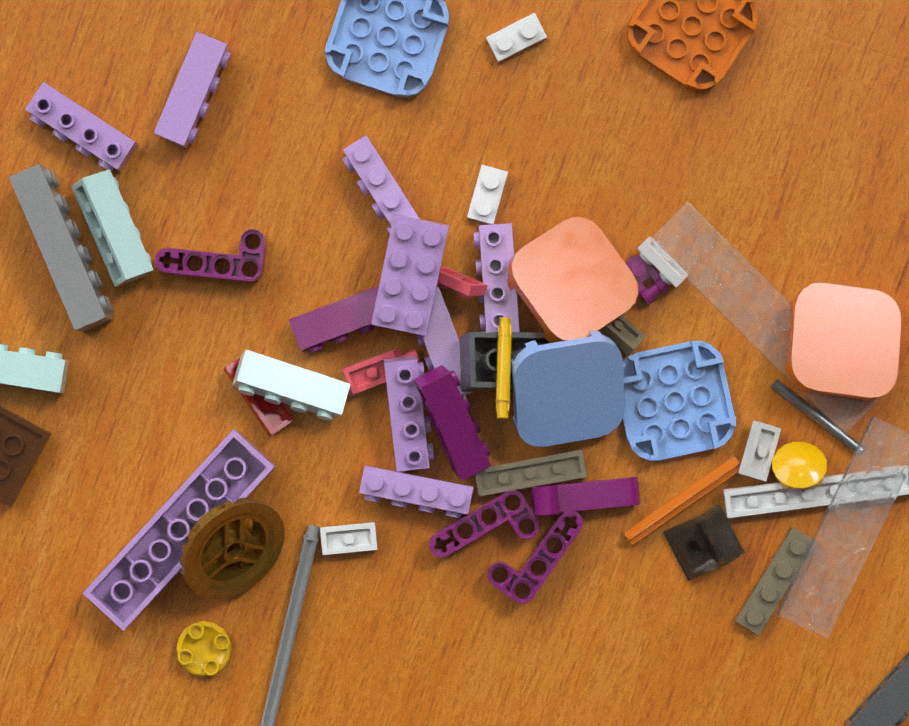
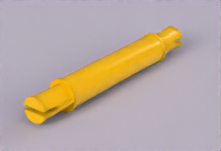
[495,317,512,419]

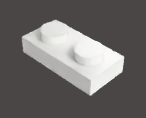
[486,13,547,63]
[467,165,508,225]
[637,236,688,287]
[738,420,781,481]
[320,522,378,555]

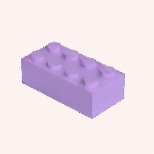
[371,214,450,336]

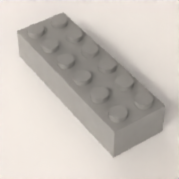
[9,164,114,332]

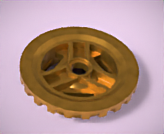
[180,498,285,600]

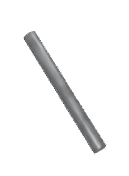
[770,379,864,455]

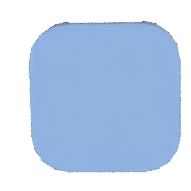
[325,0,449,98]
[511,331,624,447]
[622,341,736,461]

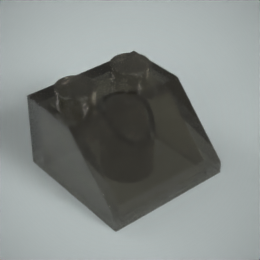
[663,504,745,581]

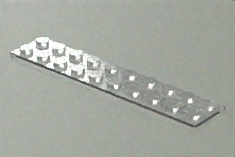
[649,202,882,435]

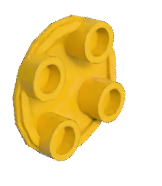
[772,442,827,490]
[176,621,232,676]

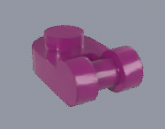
[625,255,670,305]

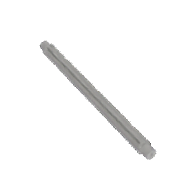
[259,524,320,726]

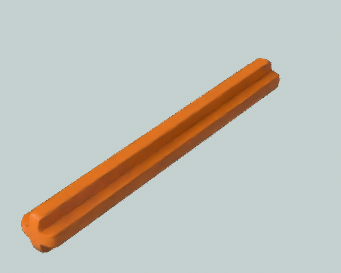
[624,457,741,545]

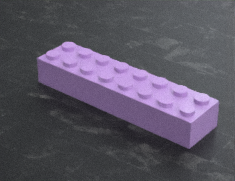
[83,429,277,631]

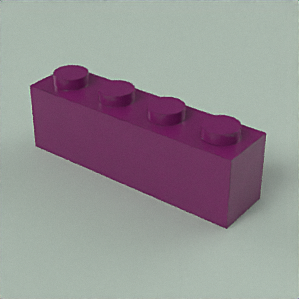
[289,286,379,354]
[413,365,491,481]

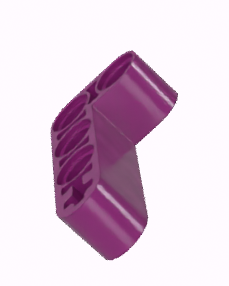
[155,229,267,283]
[531,477,641,516]
[429,490,539,557]
[487,511,583,603]

